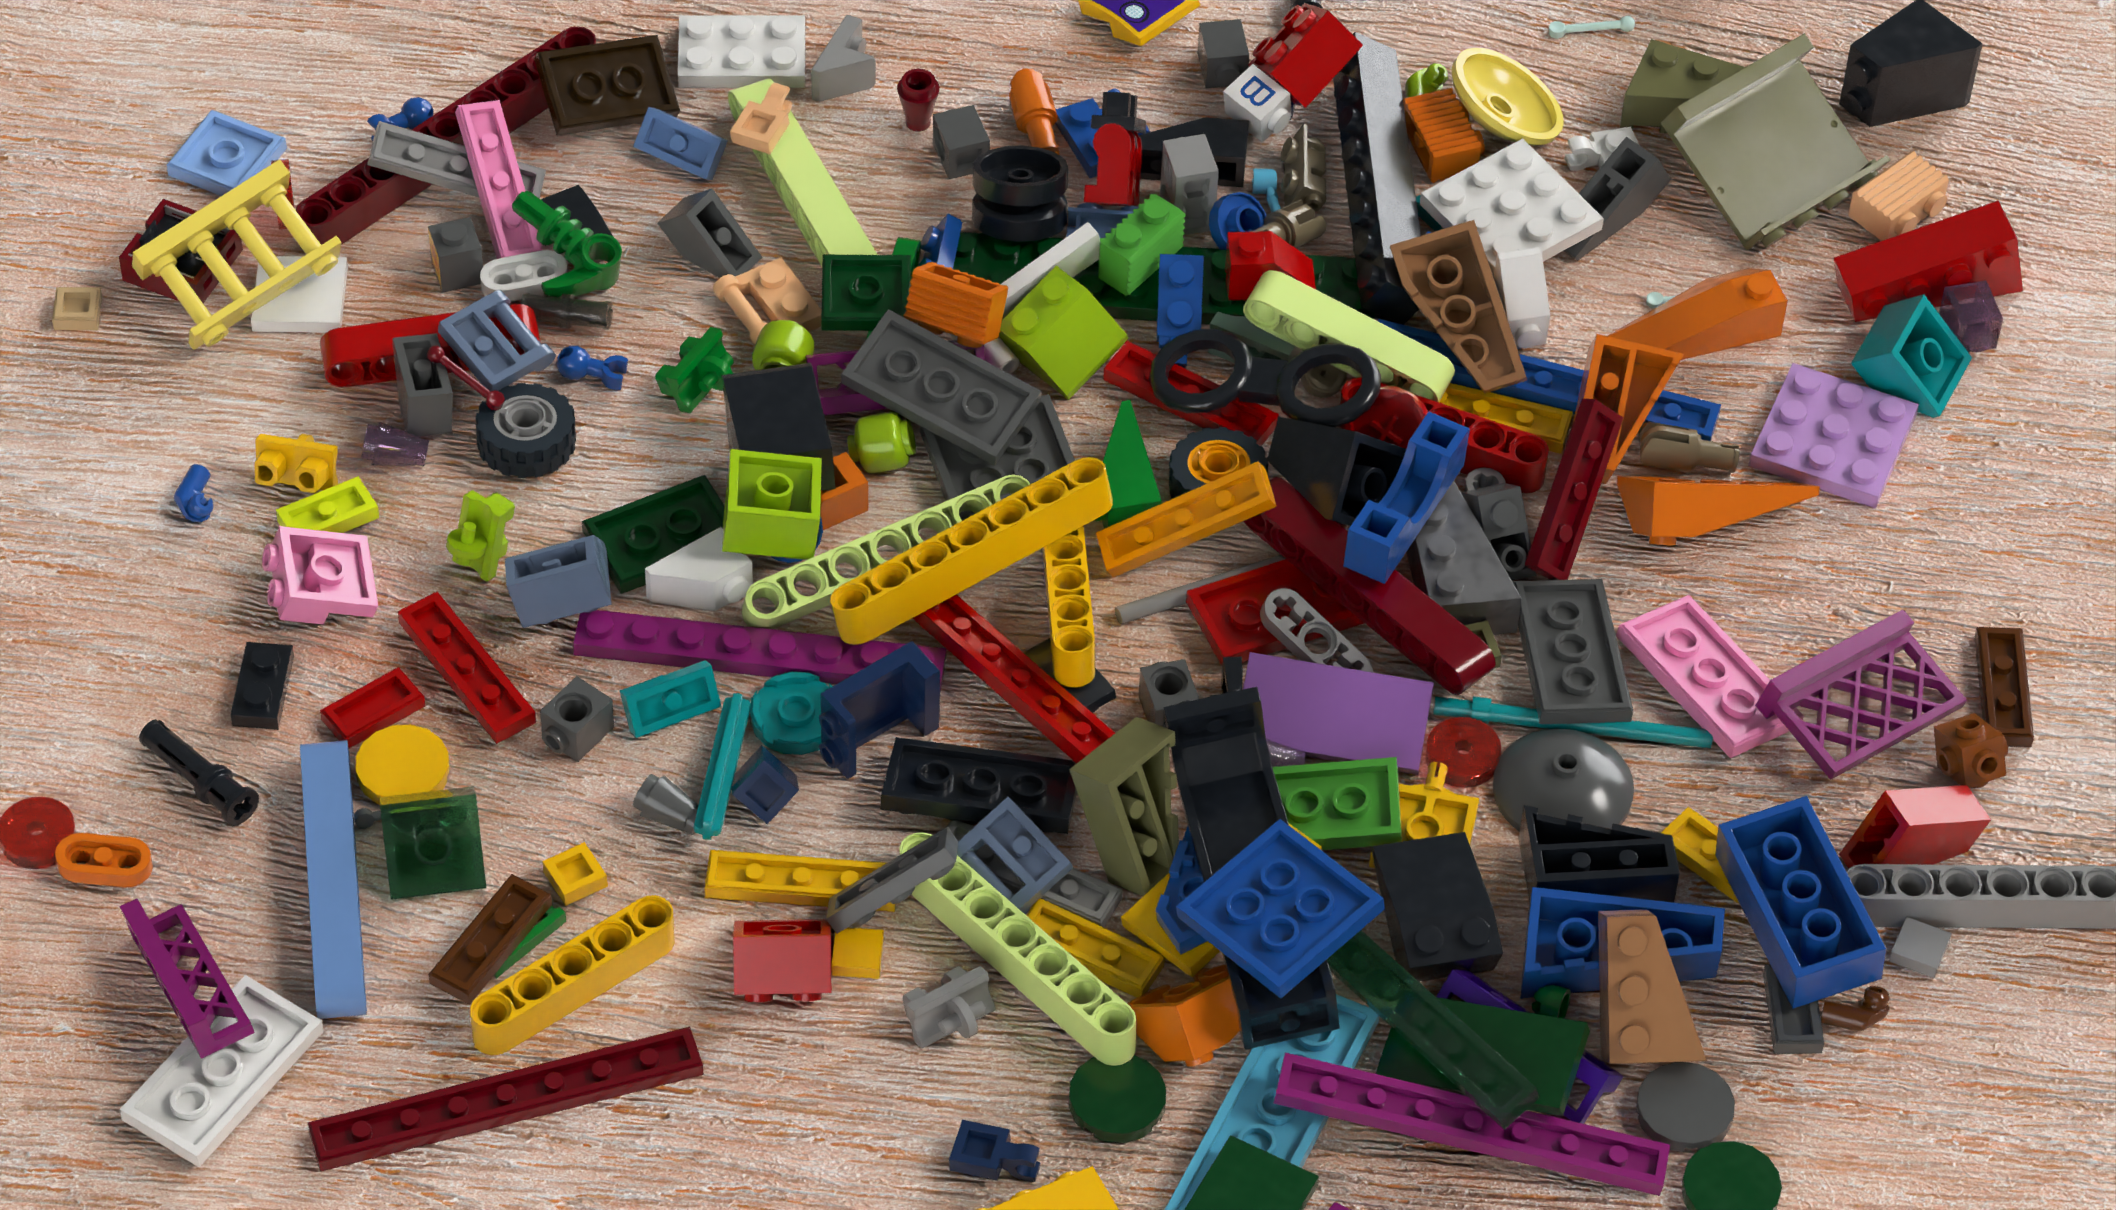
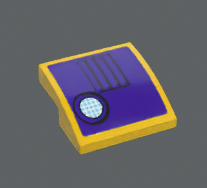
[1078,0,1200,46]

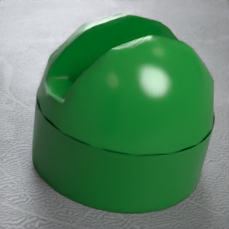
[1532,985,1571,1019]

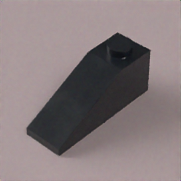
[1139,117,1249,188]

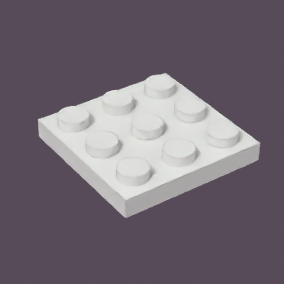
[1420,138,1604,278]

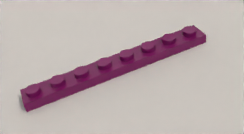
[573,610,946,693]
[1273,1052,1670,1196]

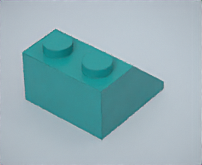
[1851,294,1972,418]

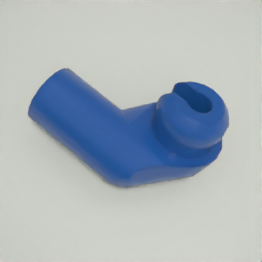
[174,464,214,522]

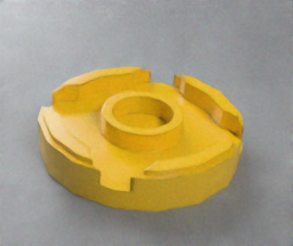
[356,724,450,807]

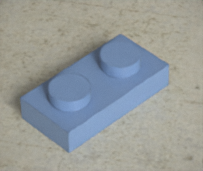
[633,107,728,180]

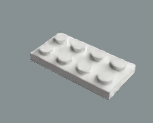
[120,975,324,1167]

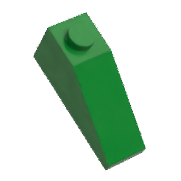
[1095,400,1162,529]

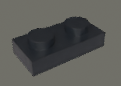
[231,642,294,730]

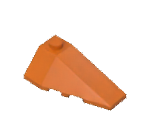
[1608,268,1788,360]
[1617,476,1820,545]
[1127,964,1240,1067]

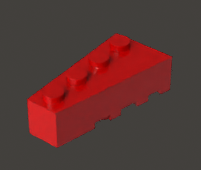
[1833,200,2023,322]

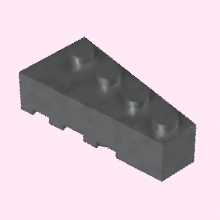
[1407,481,1522,635]

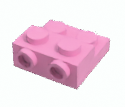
[262,526,378,625]

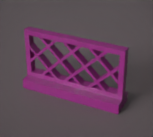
[1755,609,1967,780]

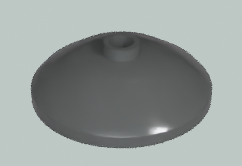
[1493,729,1634,832]

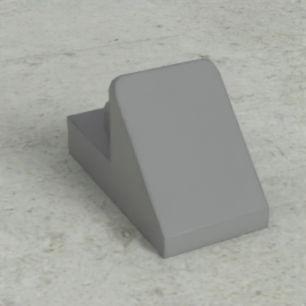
[811,15,876,102]

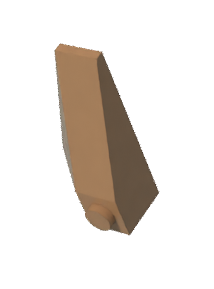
[1390,220,1527,394]

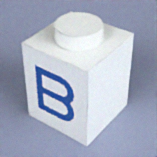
[1223,64,1292,143]

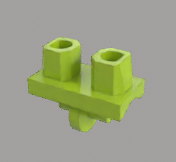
[446,490,515,582]

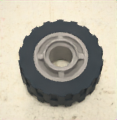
[476,383,576,478]

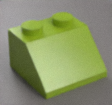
[999,266,1129,400]
[722,449,822,560]

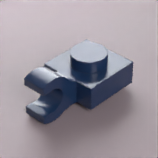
[949,1120,1041,1182]

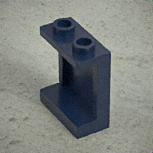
[819,641,940,779]

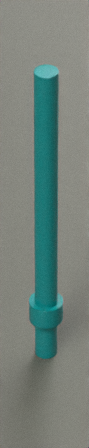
[1433,696,1713,749]

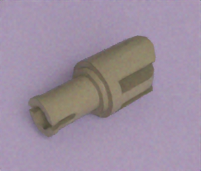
[1249,199,1327,248]
[1639,422,1740,473]

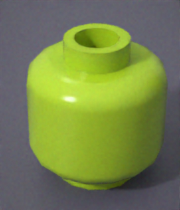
[752,320,814,370]
[847,411,916,474]

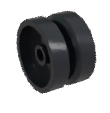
[972,146,1068,242]

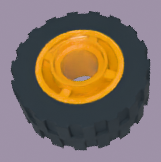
[1169,427,1269,499]

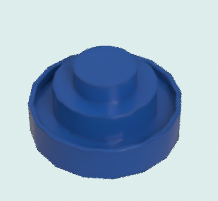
[1209,192,1266,250]

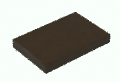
[534,35,680,136]

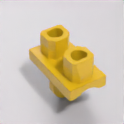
[255,434,338,493]

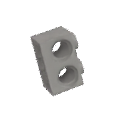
[1160,134,1219,235]

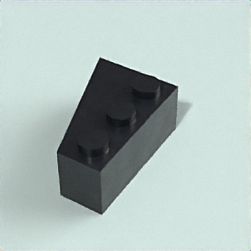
[1518,805,1680,903]

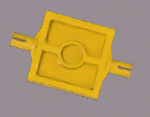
[1369,762,1479,868]

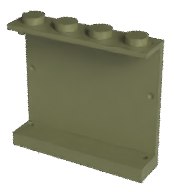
[1661,33,1890,251]

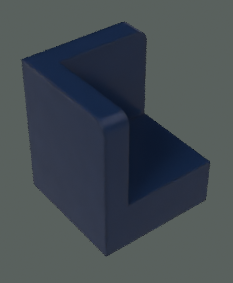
[731,745,799,824]

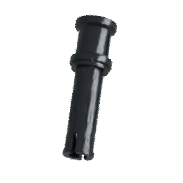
[139,719,259,826]

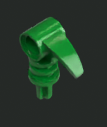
[512,191,622,297]

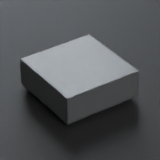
[1889,917,1952,978]

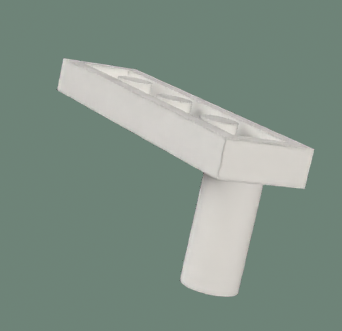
[951,222,1100,374]

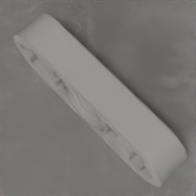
[1260,588,1373,672]

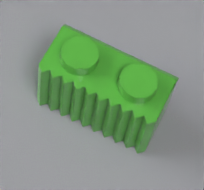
[1098,194,1186,295]

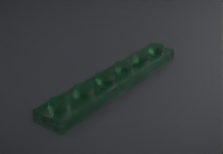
[1327,930,1540,1130]

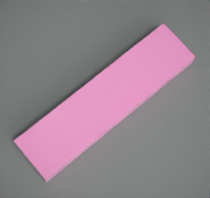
[455,100,542,259]

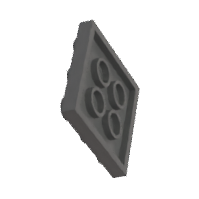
[920,394,1075,521]

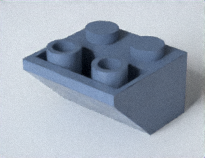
[505,535,612,628]

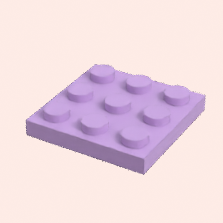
[1749,363,1919,508]

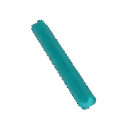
[693,693,751,840]

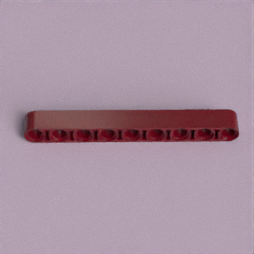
[296,26,596,252]

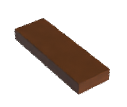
[1974,627,2034,747]
[428,874,552,1005]

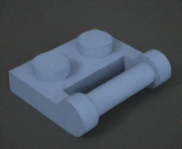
[438,290,556,391]
[957,797,1074,915]

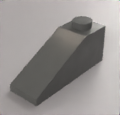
[1564,137,1671,261]

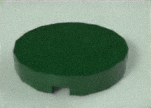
[1069,1055,1166,1143]
[1682,1141,1782,1210]

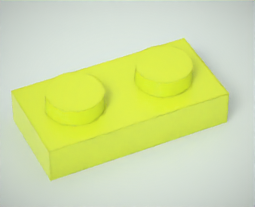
[276,476,379,533]

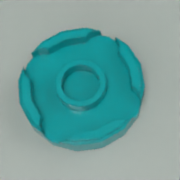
[750,672,833,755]

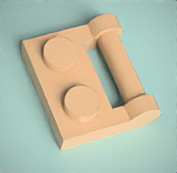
[713,257,822,346]

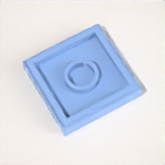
[167,110,287,196]

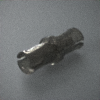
[521,293,613,330]

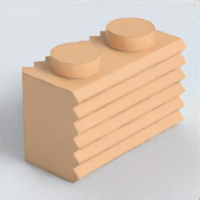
[1848,151,1949,241]

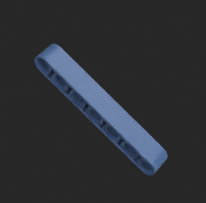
[300,740,367,1019]

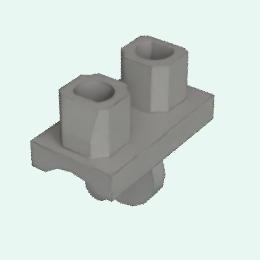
[902,966,996,1048]

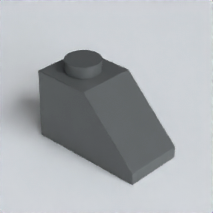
[657,189,763,278]
[392,333,453,437]

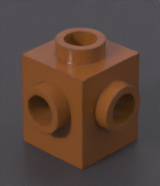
[1934,713,2008,788]

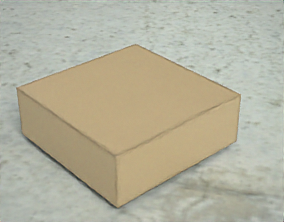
[52,287,102,331]

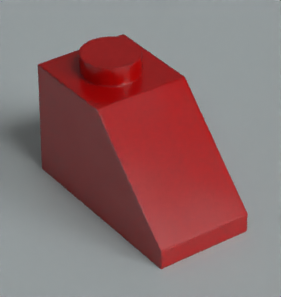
[1225,231,1316,300]

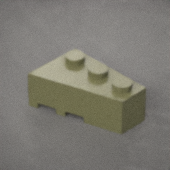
[1620,39,1745,133]
[1069,717,1179,896]

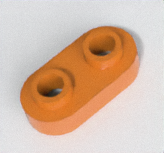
[55,833,153,887]

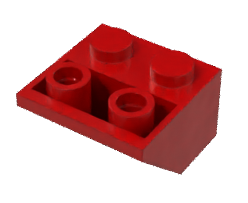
[1248,3,1363,108]

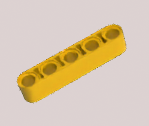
[1043,526,1095,688]
[470,895,675,1055]

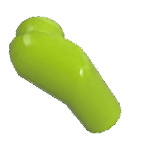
[1405,63,1448,98]

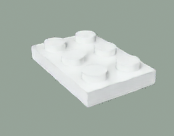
[678,15,805,88]

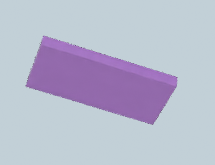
[1243,652,1434,775]

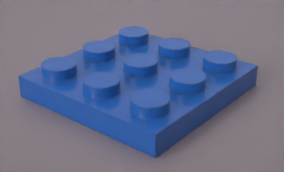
[1176,819,1385,998]

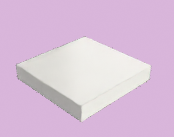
[251,256,348,333]

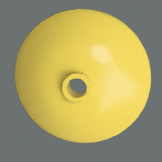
[1452,48,1564,146]

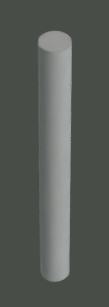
[1115,555,1285,624]

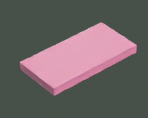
[1616,595,1804,758]

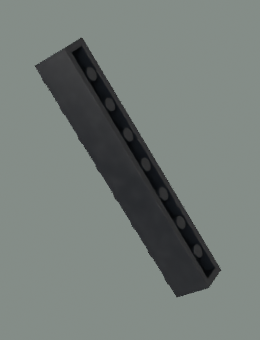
[1333,32,1421,325]

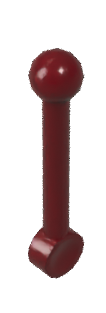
[427,345,505,410]

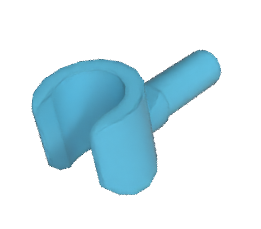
[1252,169,1281,213]

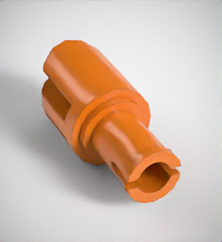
[1009,68,1060,155]

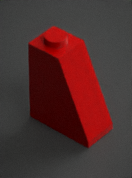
[1839,785,1991,869]

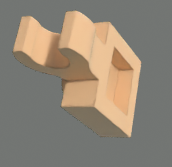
[730,82,793,154]

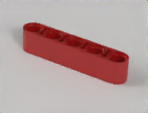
[320,304,541,387]
[1340,377,1549,494]

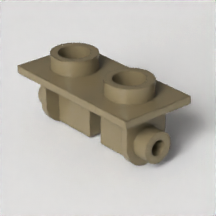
[1281,123,1326,211]

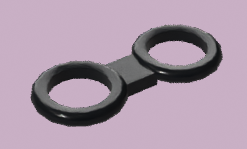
[1149,329,1381,427]

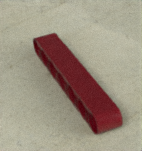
[1244,477,1496,695]

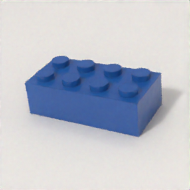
[1715,796,1886,1009]

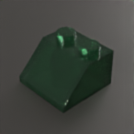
[379,786,486,900]

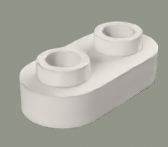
[480,250,568,301]

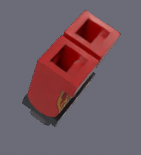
[1084,92,1146,206]

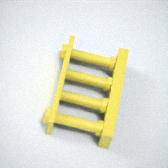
[132,159,342,350]

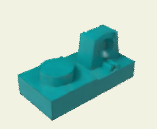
[620,660,721,738]

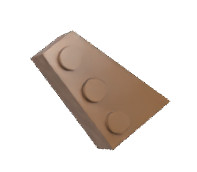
[1598,910,1707,1064]

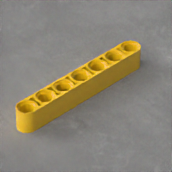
[830,457,1113,645]

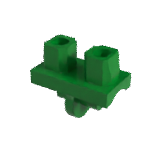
[655,327,734,413]

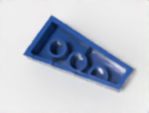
[1520,887,1725,999]

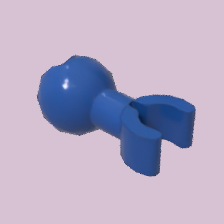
[367,97,433,141]
[556,346,628,390]

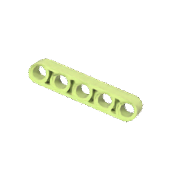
[1243,270,1455,402]

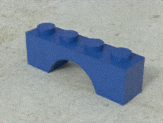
[1343,412,1470,584]

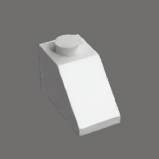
[1494,247,1550,349]
[645,527,753,611]

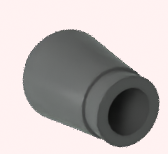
[633,774,698,835]

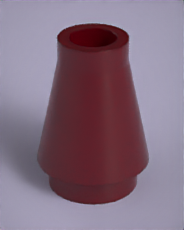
[897,68,940,132]

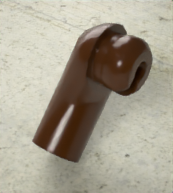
[1821,986,1890,1031]

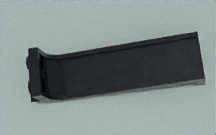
[1163,686,1340,1050]

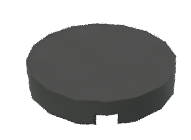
[1636,1062,1735,1152]

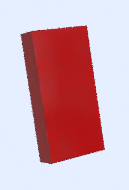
[320,667,425,749]

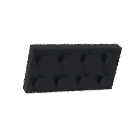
[880,737,1077,834]

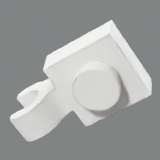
[1564,126,1640,171]

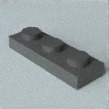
[826,827,958,933]

